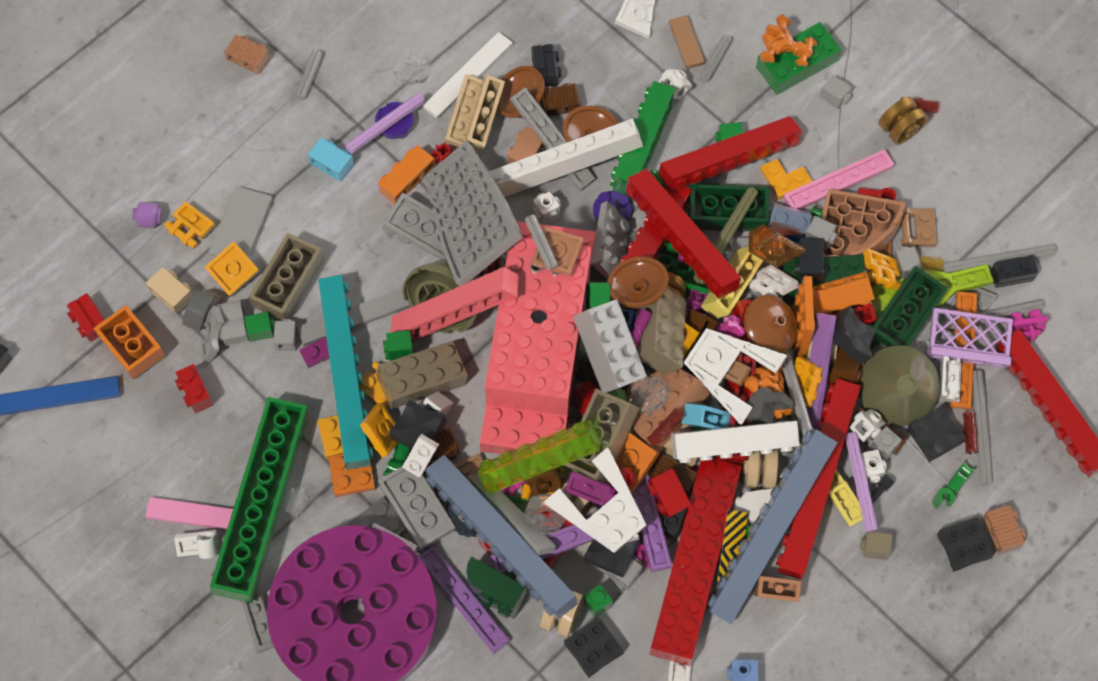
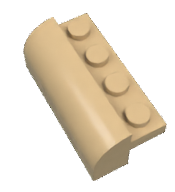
[443,74,505,154]

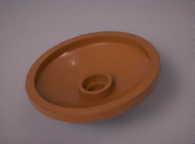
[497,66,544,118]
[562,106,618,142]
[608,257,669,308]
[744,295,797,353]

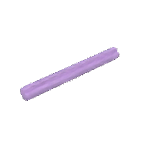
[345,93,425,154]
[845,432,877,532]

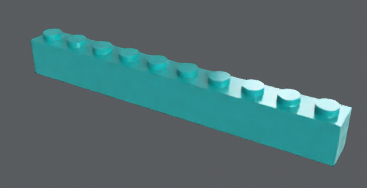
[318,275,374,470]

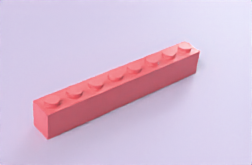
[391,267,519,341]

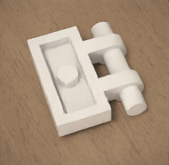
[748,265,798,297]

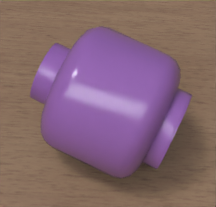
[132,202,161,228]

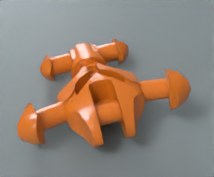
[760,14,817,67]
[744,365,795,419]

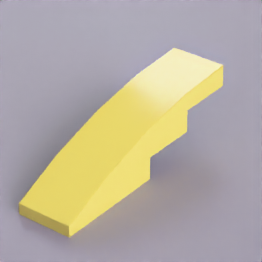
[828,469,863,527]

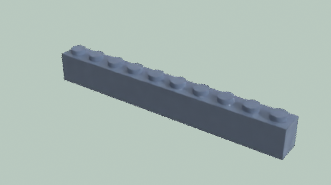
[706,429,838,624]
[425,455,577,620]

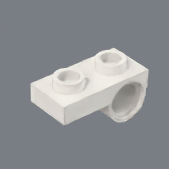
[402,434,439,478]
[174,530,219,559]

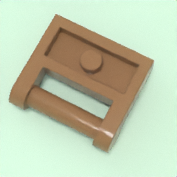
[901,207,937,247]

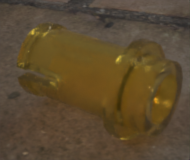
[919,255,943,271]

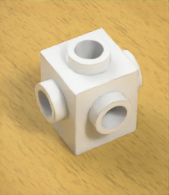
[659,69,692,99]
[532,191,561,225]
[849,409,886,442]
[861,449,887,484]

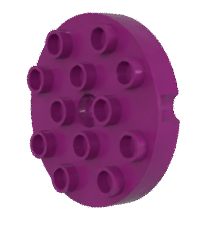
[267,525,439,681]

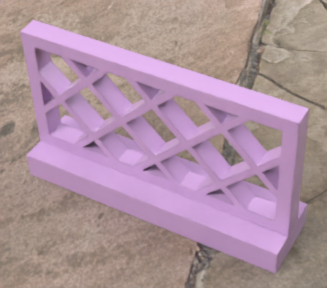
[926,308,1013,368]

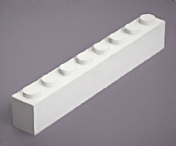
[489,119,643,197]

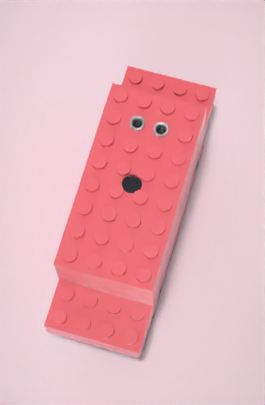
[480,221,596,463]

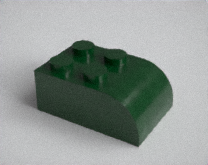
[466,556,527,619]

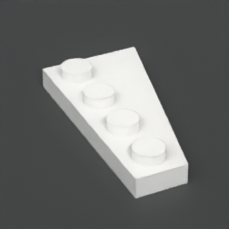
[614,0,655,39]

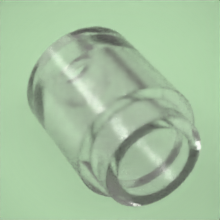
[282,486,310,518]

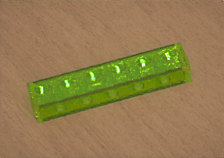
[477,420,601,494]

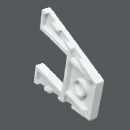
[684,328,787,425]
[544,447,647,553]

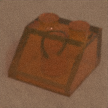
[748,224,805,268]

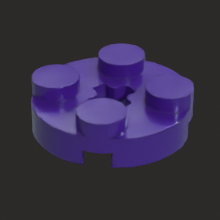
[375,102,414,139]
[593,191,632,221]

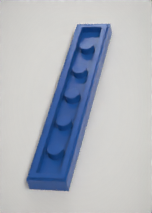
[0,376,120,416]

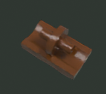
[524,468,564,497]

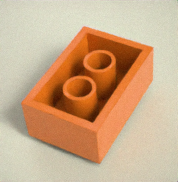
[93,305,165,380]

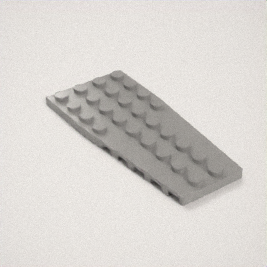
[424,141,523,286]

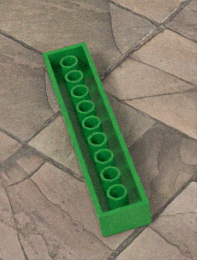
[209,397,309,604]

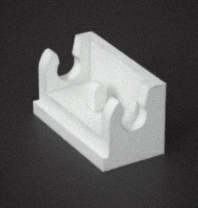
[939,356,961,402]

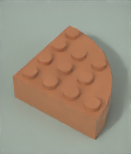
[821,189,906,260]
[626,366,710,452]

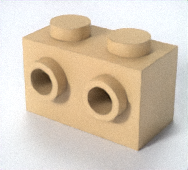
[146,267,192,315]

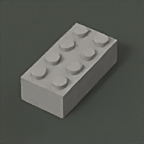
[573,299,647,394]

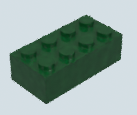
[689,184,769,232]
[783,254,864,305]
[871,265,948,347]

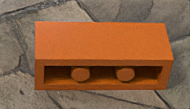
[378,145,435,204]
[812,271,874,315]

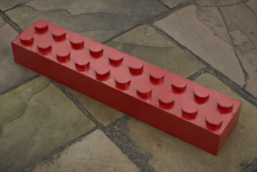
[649,458,742,666]

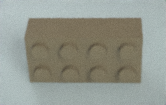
[248,233,324,320]
[637,288,686,375]
[376,341,468,409]
[562,389,639,483]

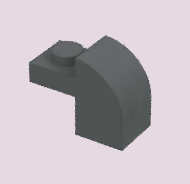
[182,289,223,332]
[746,387,794,425]

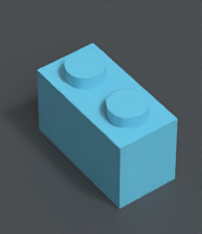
[307,138,354,182]
[682,403,731,429]

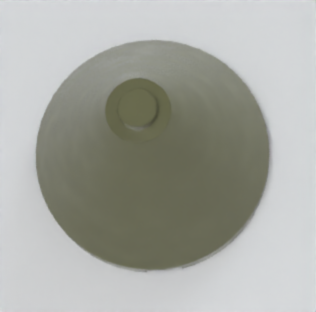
[402,258,478,334]
[858,346,940,426]

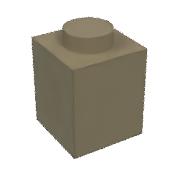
[860,532,892,560]

